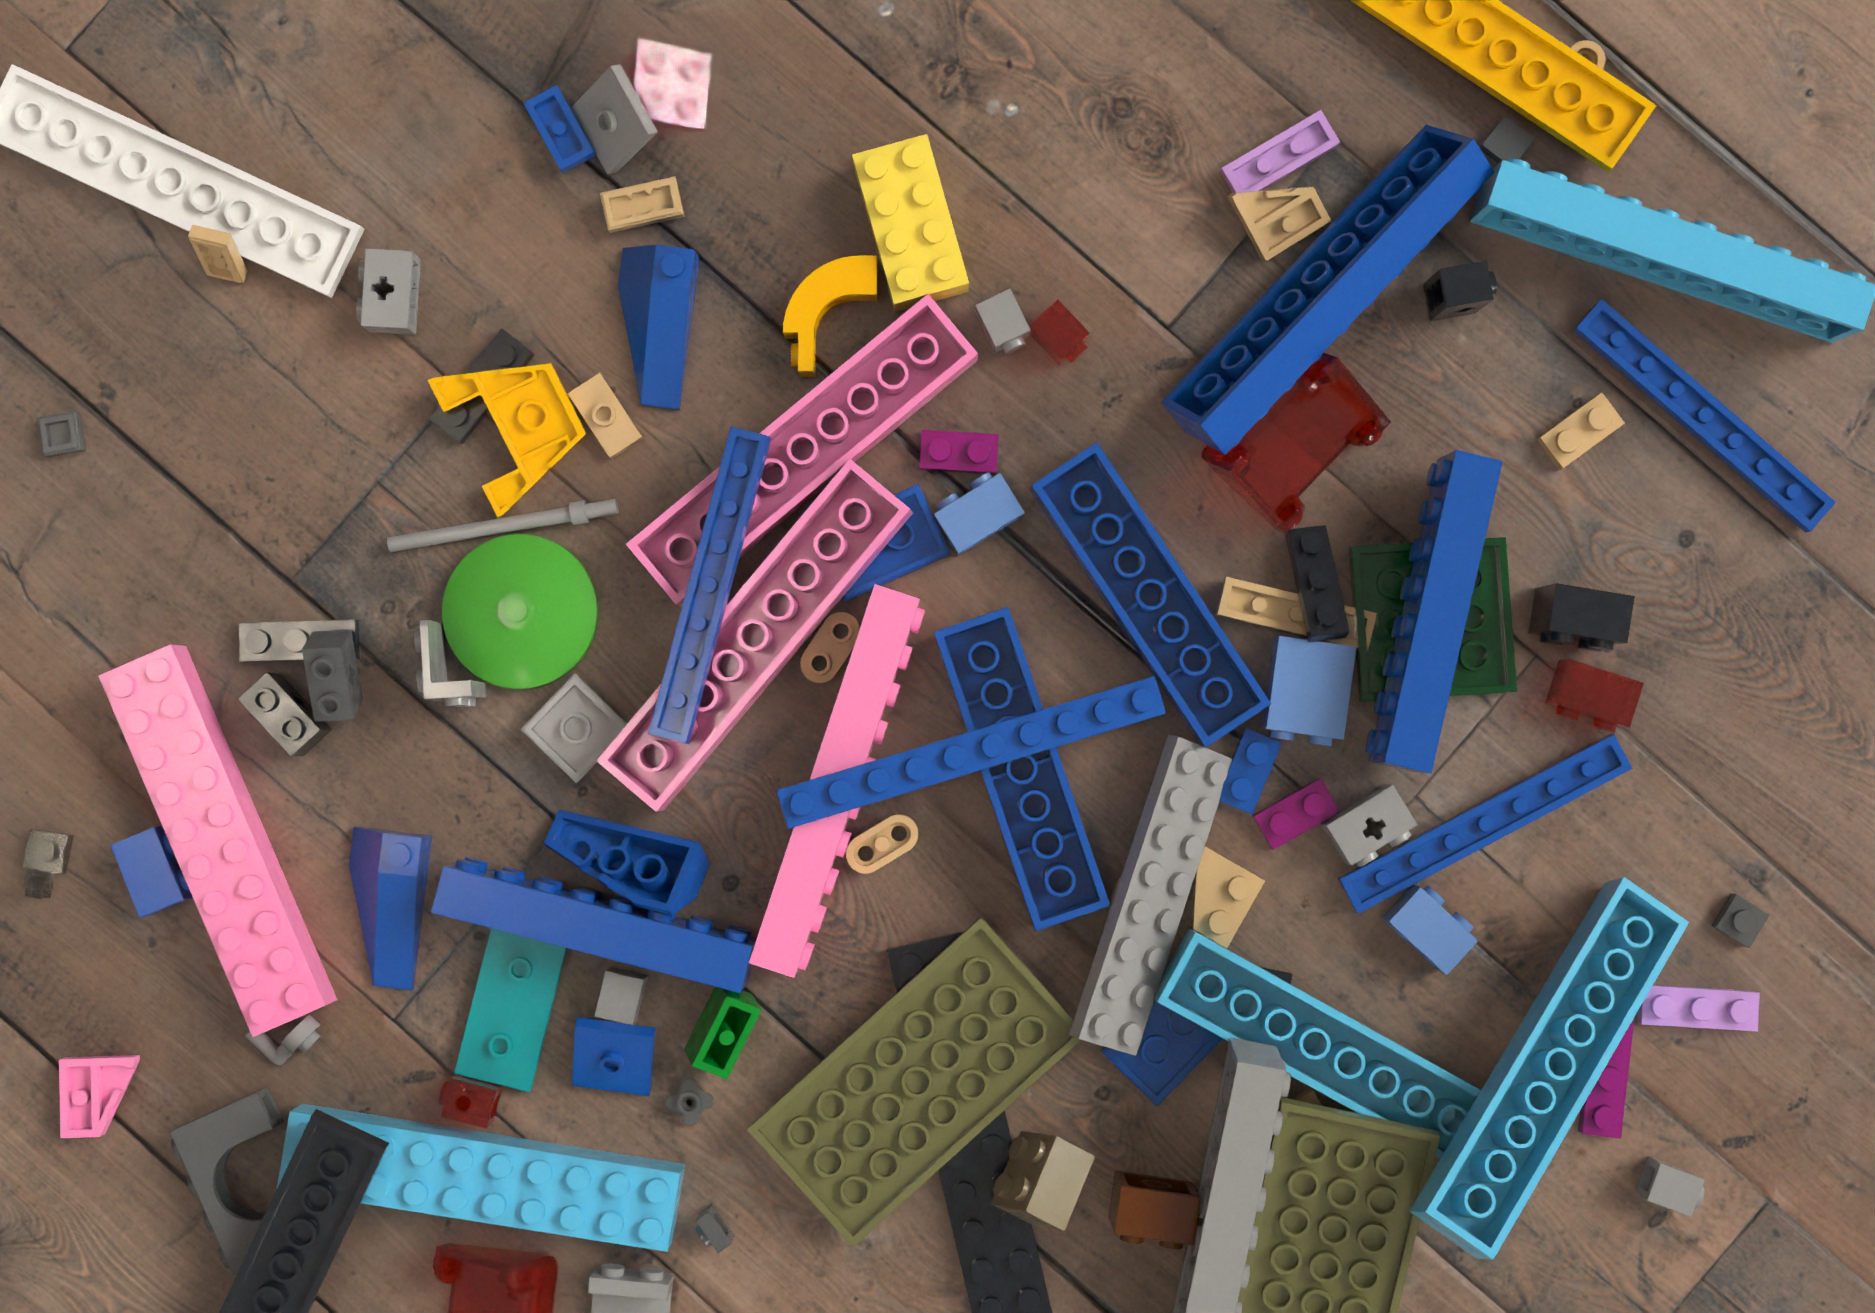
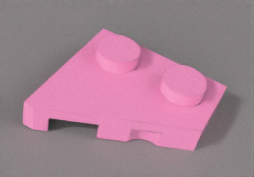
[59,1055,140,1138]

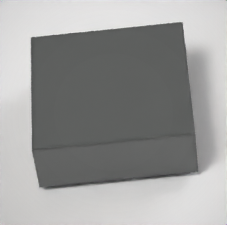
[1479,115,1536,163]
[37,411,86,457]

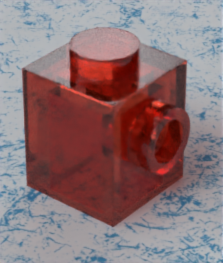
[439,1074,503,1129]

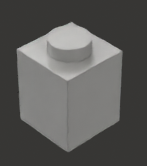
[975,289,1031,354]
[594,967,648,1025]
[1635,1156,1705,1217]

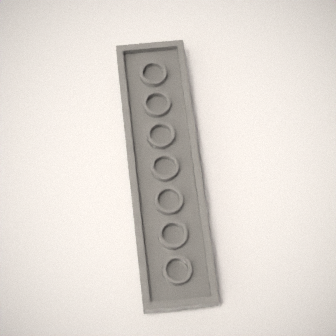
[1069,734,1233,1056]

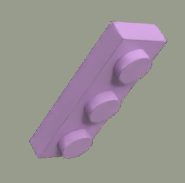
[1220,110,1341,193]
[1637,985,1760,1032]

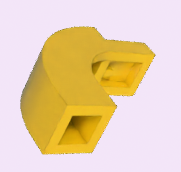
[783,255,878,377]

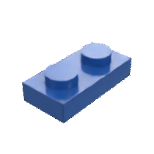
[523,85,596,174]
[1219,728,1282,814]

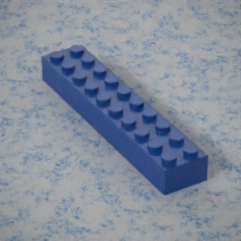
[1160,124,1495,455]

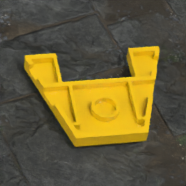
[428,363,586,517]

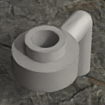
[245,1014,321,1066]

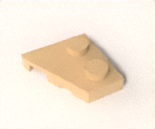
[1227,187,1331,261]
[1192,847,1265,948]

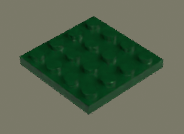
[1349,537,1517,702]

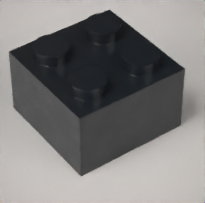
[1528,583,1635,652]

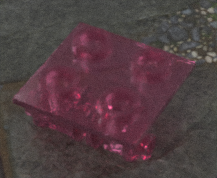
[633,38,711,131]

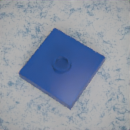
[572,1017,656,1096]

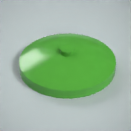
[442,534,599,689]

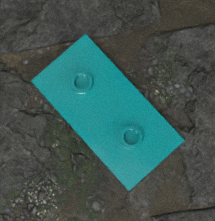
[454,928,568,1092]

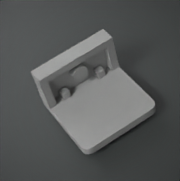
[414,620,487,708]
[588,1263,674,1313]

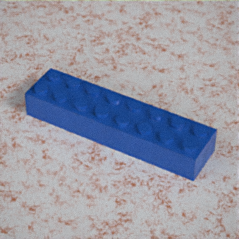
[1030,442,1272,747]
[1365,450,1503,774]
[934,607,1111,931]
[431,857,757,993]

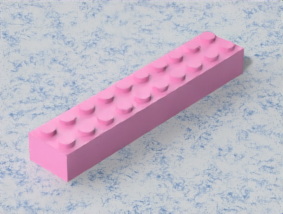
[626,294,978,607]
[597,459,913,812]
[749,584,925,978]
[98,644,338,1037]

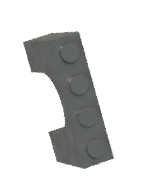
[170,1086,283,1276]

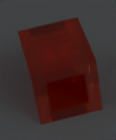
[1029,299,1090,365]

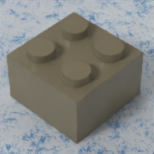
[990,1131,1095,1231]

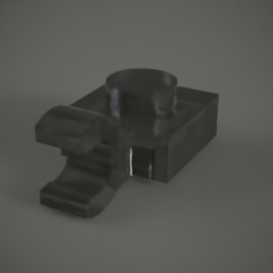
[22,829,74,899]

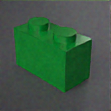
[684,987,762,1080]

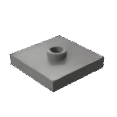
[571,64,658,175]
[520,673,628,783]

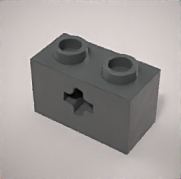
[302,629,363,722]

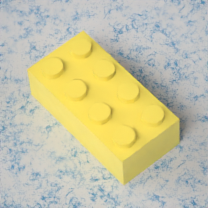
[852,134,969,312]

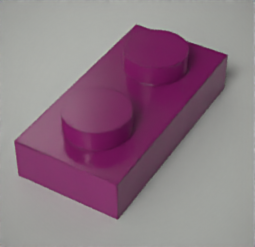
[920,430,999,474]
[1252,778,1340,850]

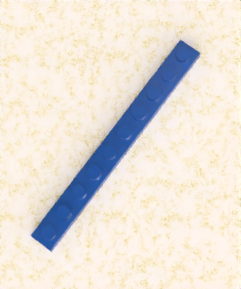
[776,676,1166,829]

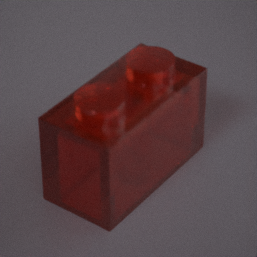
[1545,659,1644,733]

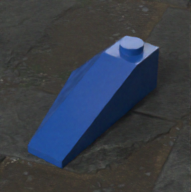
[618,245,700,410]
[544,810,710,915]
[349,827,432,990]

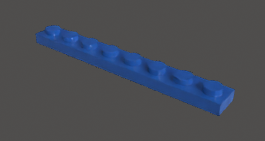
[1572,299,1836,533]
[648,427,771,744]
[1337,734,1633,914]

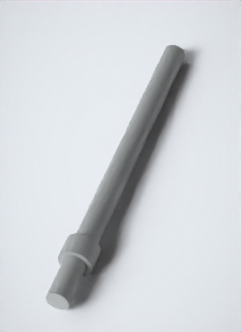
[387,499,619,552]

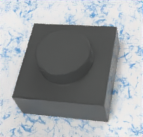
[1711,893,1770,948]
[696,1204,734,1253]

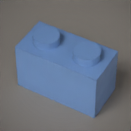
[934,472,1025,556]
[1381,885,1478,975]

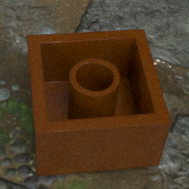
[1108,1171,1201,1249]

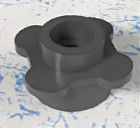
[666,1078,713,1126]

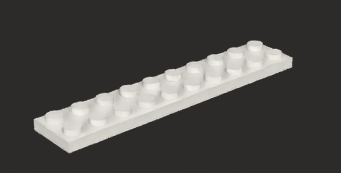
[0,64,365,298]

